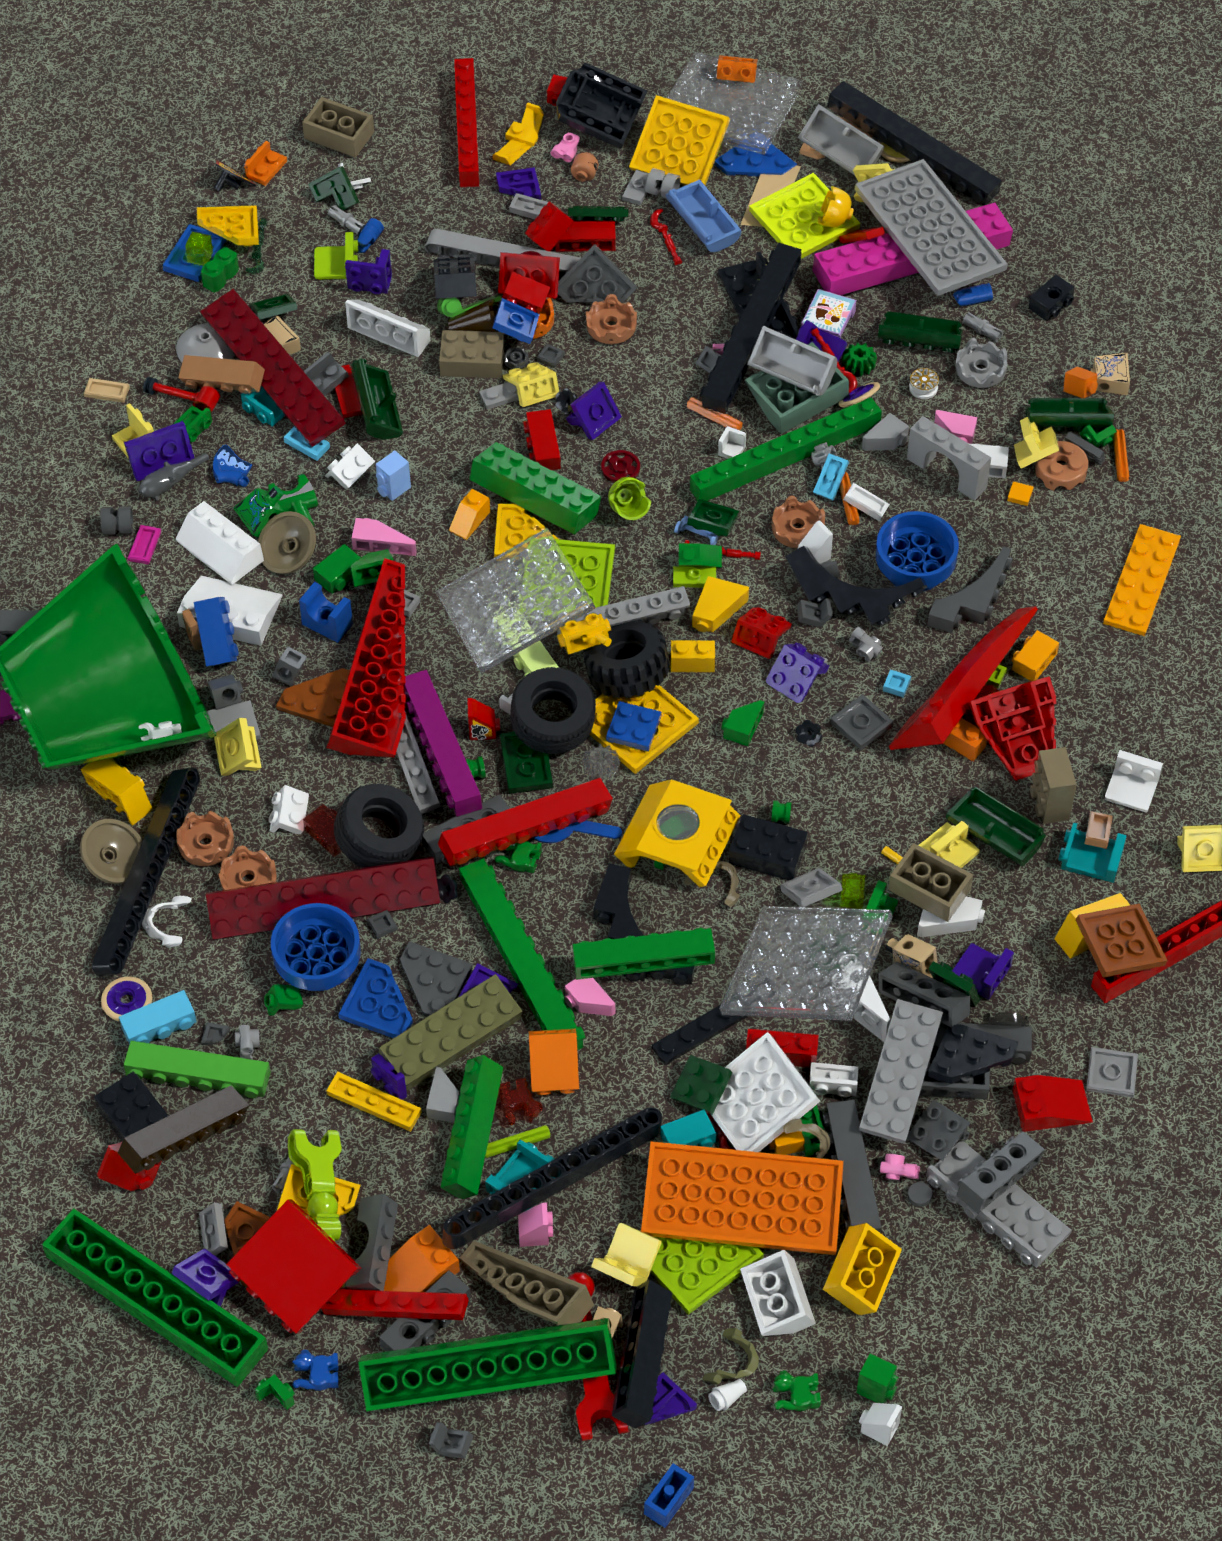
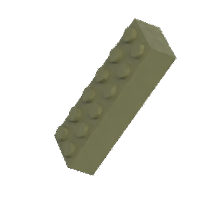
[378,974,522,1092]

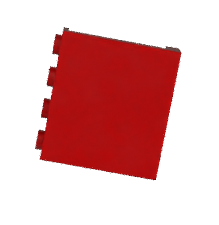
[226,1199,362,1334]

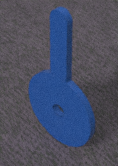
[532,821,622,843]

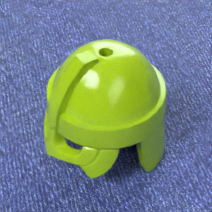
[608,477,651,520]

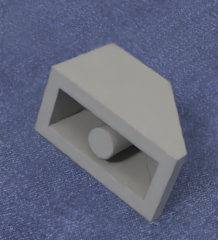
[862,413,909,451]
[426,1067,459,1123]

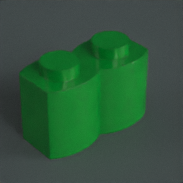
[201,247,239,293]

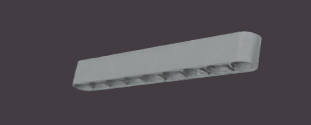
[425,229,581,280]

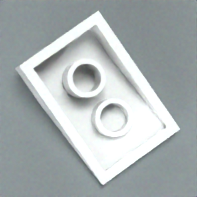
[832,962,890,1042]

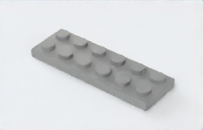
[859,999,943,1144]

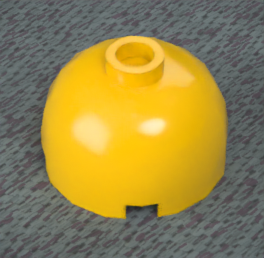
[818,186,854,228]

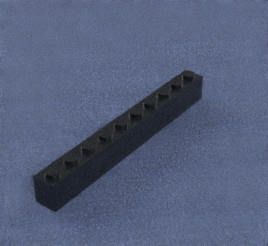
[827,81,1002,206]
[700,243,801,414]

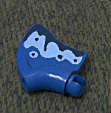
[213,445,252,487]

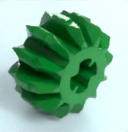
[842,342,877,377]

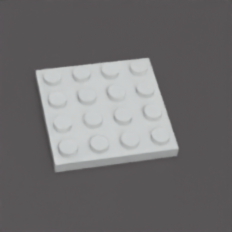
[712,1032,820,1152]

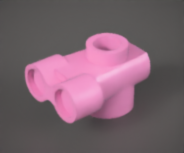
[551,132,580,162]
[880,1154,920,1180]

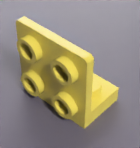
[503,362,559,407]
[112,403,154,457]
[591,1223,661,1286]

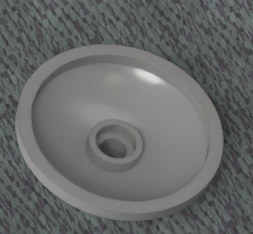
[176,323,235,362]

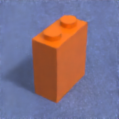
[529,1029,579,1095]

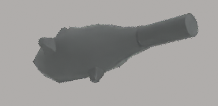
[138,453,209,501]

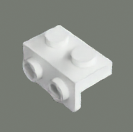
[325,443,375,489]
[269,785,309,834]
[809,1062,858,1097]

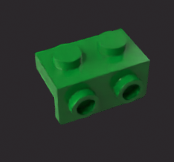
[174,405,212,443]

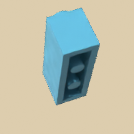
[119,990,197,1045]

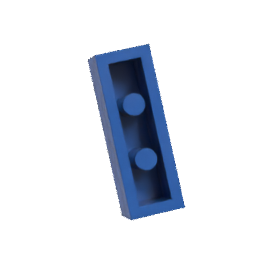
[193,597,239,667]

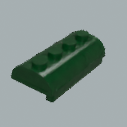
[878,311,963,353]
[351,359,403,440]
[1025,398,1114,431]
[946,786,1046,867]

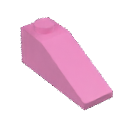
[352,518,417,556]

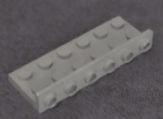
[557,586,690,635]
[926,1140,1072,1268]

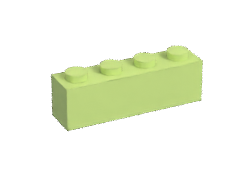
[492,607,558,676]

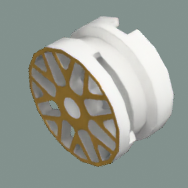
[909,368,939,399]

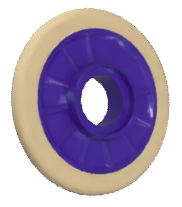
[839,382,880,408]
[101,977,152,1021]

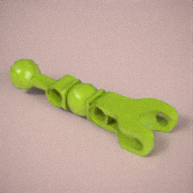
[288,1129,345,1288]

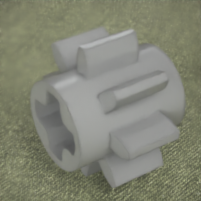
[812,442,837,469]

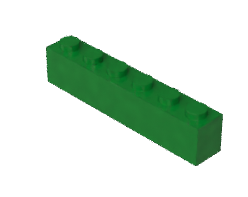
[572,928,715,980]
[440,1055,503,1199]

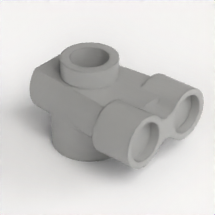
[849,626,883,662]
[235,1025,260,1060]

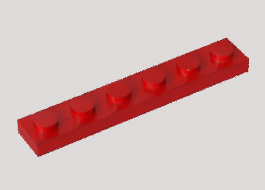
[322,1289,469,1320]

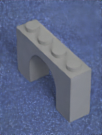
[907,416,991,501]

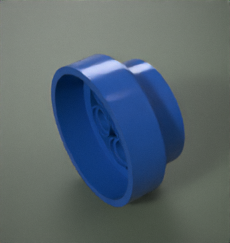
[875,511,959,591]
[271,903,361,991]

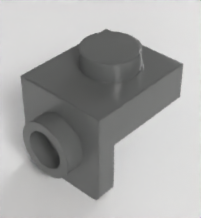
[797,599,833,627]
[429,1422,473,1459]

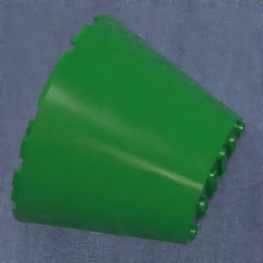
[0,544,216,770]

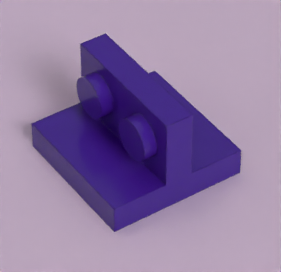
[566,382,622,440]
[172,1248,239,1307]

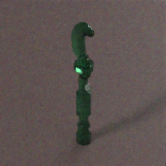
[246,218,267,274]

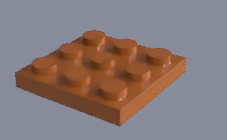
[1076,904,1168,977]

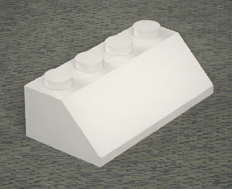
[345,300,430,357]
[176,501,264,585]

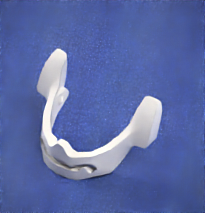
[142,896,192,948]

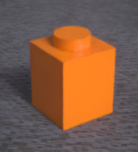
[1063,367,1098,398]

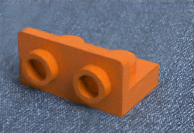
[716,55,758,83]
[244,141,287,186]

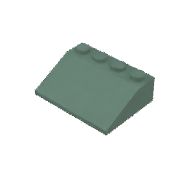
[745,342,849,434]

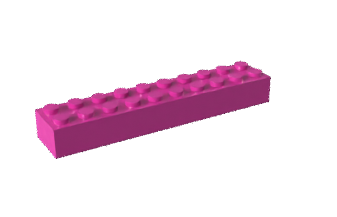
[812,203,1013,295]

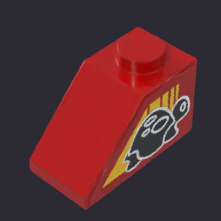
[467,698,500,740]

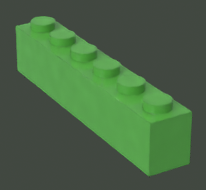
[124,1041,271,1098]

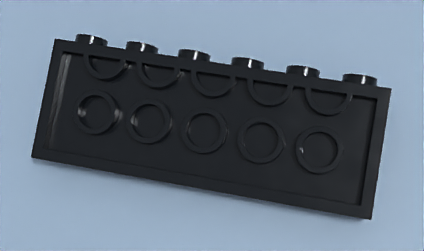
[718,252,799,339]

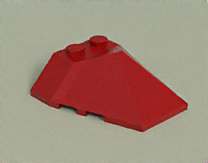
[969,676,1056,781]

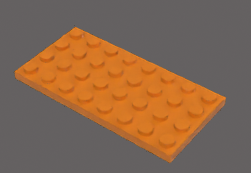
[641,1141,843,1255]

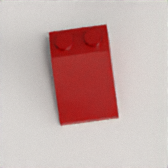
[1012,1075,1093,1132]

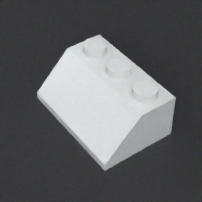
[740,1250,816,1336]

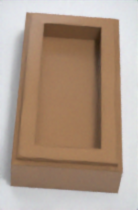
[182,609,203,651]
[1084,811,1113,849]

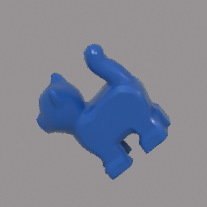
[292,1350,339,1391]

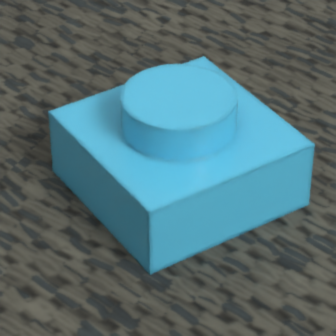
[883,669,911,698]

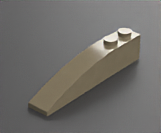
[460,1241,594,1325]

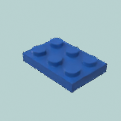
[162,224,226,282]

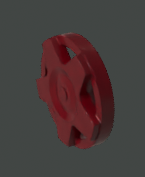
[601,450,640,483]

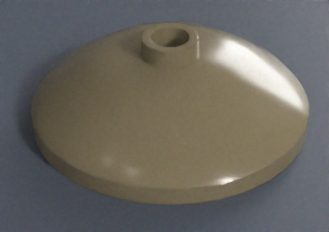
[258,511,316,574]
[80,819,143,884]

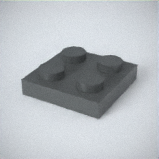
[830,694,893,750]

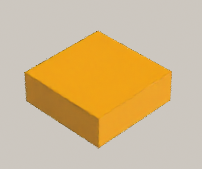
[1007,481,1034,506]

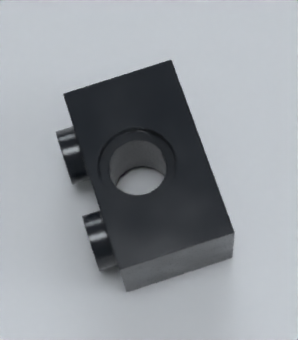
[1028,274,1075,321]

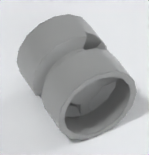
[645,168,681,198]

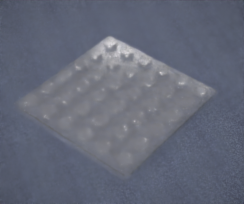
[667,52,803,155]
[435,528,596,674]
[719,906,893,1021]

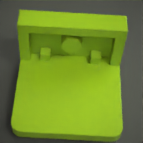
[314,232,358,280]

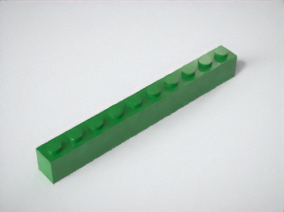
[690,397,882,501]
[459,858,585,1050]

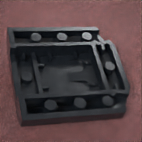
[556,63,647,149]

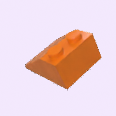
[384,1225,460,1292]

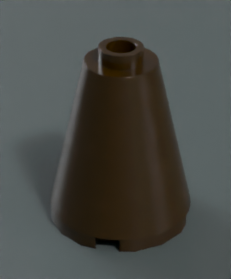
[445,299,499,332]

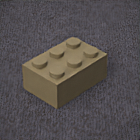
[302,97,374,158]
[439,330,504,378]
[1030,747,1077,824]
[888,843,973,922]

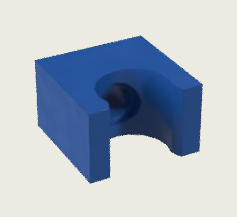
[299,582,353,643]

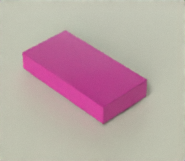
[128,525,161,565]

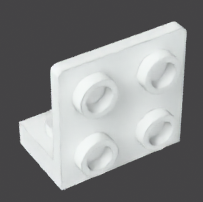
[1104,750,1163,813]

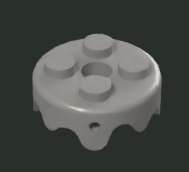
[956,338,1007,388]

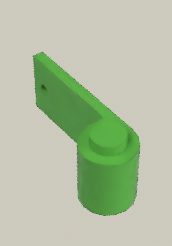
[437,295,501,317]

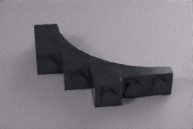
[785,546,928,627]
[593,863,694,985]

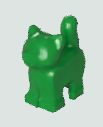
[495,841,542,873]
[773,1370,821,1411]

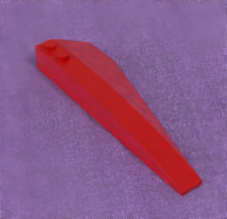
[326,558,406,758]
[888,606,1038,750]

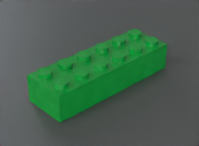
[469,442,601,535]

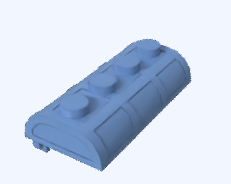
[666,180,741,252]

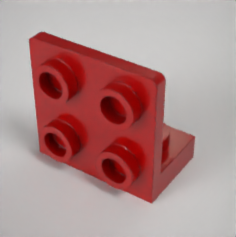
[731,607,792,659]

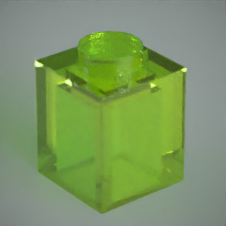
[185,232,213,266]
[840,873,865,909]

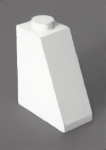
[917,897,985,937]

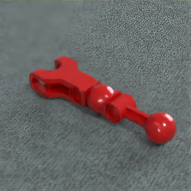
[568,1272,630,1441]

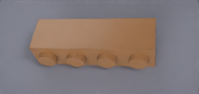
[178,355,265,394]

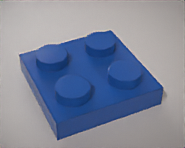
[492,298,540,344]
[606,701,661,752]

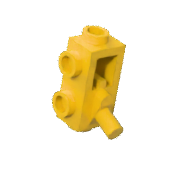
[557,613,612,655]

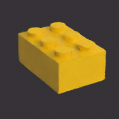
[823,1223,902,1315]

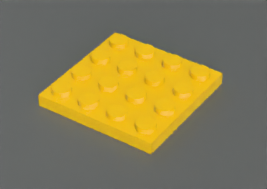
[629,95,730,186]
[590,685,699,774]

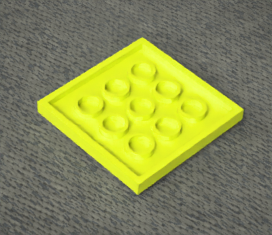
[749,173,860,259]

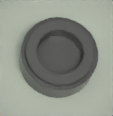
[908,1182,932,1207]

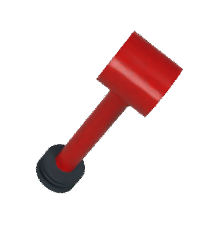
[143,377,220,413]

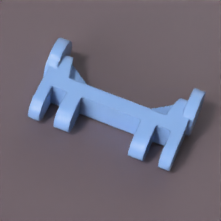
[674,516,719,545]

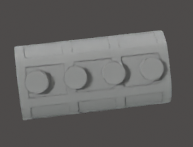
[798,104,884,175]
[748,326,837,396]

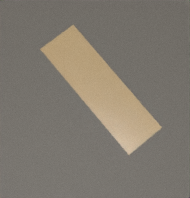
[740,165,801,227]

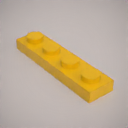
[326,1071,422,1132]

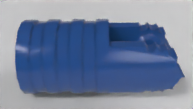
[357,218,384,253]
[953,283,993,306]

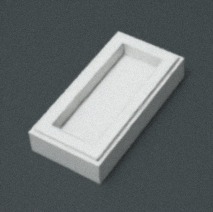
[843,483,890,521]

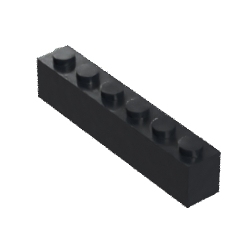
[611,1279,672,1429]

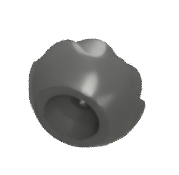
[503,347,529,369]

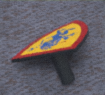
[214,160,256,191]

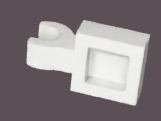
[139,721,182,741]

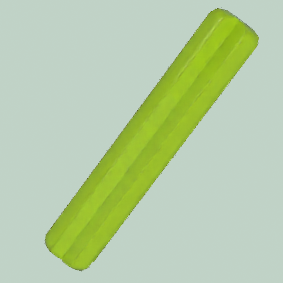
[485,1125,550,1158]

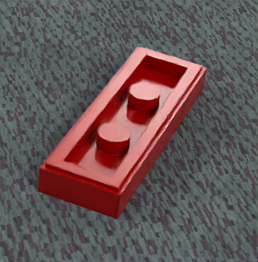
[839,227,885,243]
[334,364,362,418]

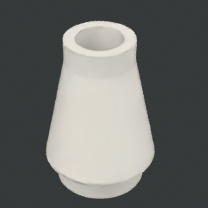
[708,1379,747,1411]

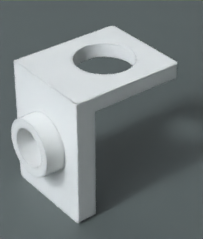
[338,163,371,189]

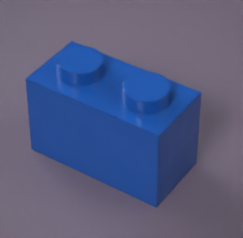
[644,1463,694,1528]

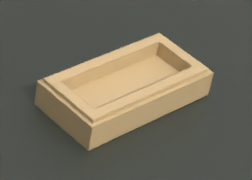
[84,378,130,403]

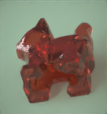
[498,1077,543,1126]

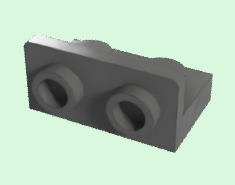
[304,352,349,396]

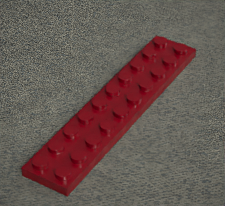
[200,289,346,447]
[206,857,440,939]

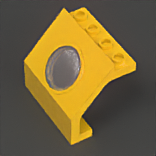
[614,779,741,887]

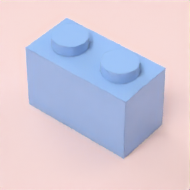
[376,451,411,501]

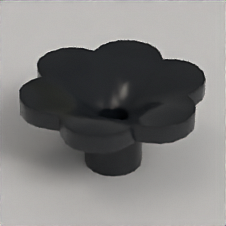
[555,388,577,414]
[796,720,822,747]
[437,874,457,904]

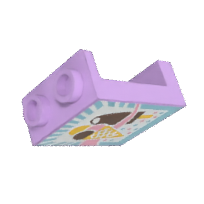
[801,289,856,338]

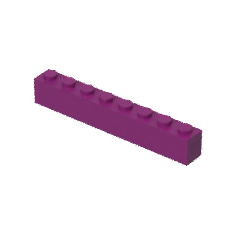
[405,670,482,817]

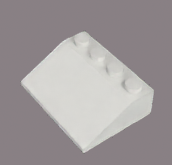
[177,576,283,646]

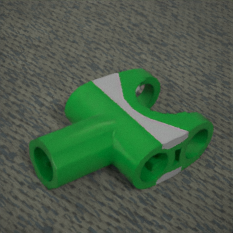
[268,474,318,527]

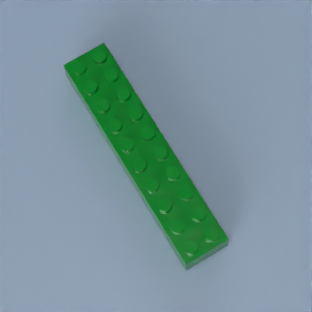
[42,1208,268,1388]
[358,1318,616,1411]

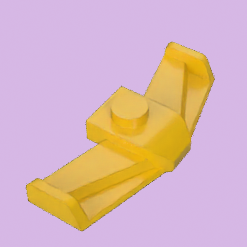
[493,103,544,166]

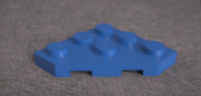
[714,132,797,177]
[339,958,413,1038]

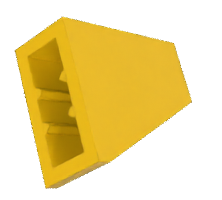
[692,576,749,633]

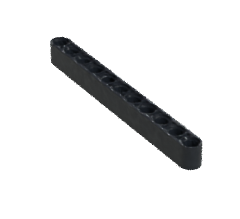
[92,767,200,976]
[442,1107,662,1249]

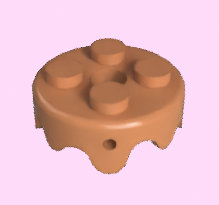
[586,294,637,344]
[1035,441,1088,491]
[771,496,825,548]
[177,811,234,866]
[218,846,277,890]

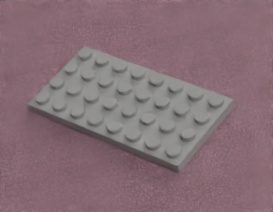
[854,159,1008,296]

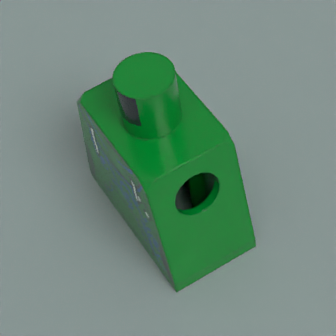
[233,486,284,537]

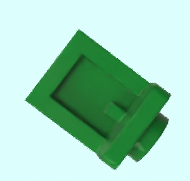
[1080,425,1117,447]
[264,984,304,1016]
[255,1374,295,1410]

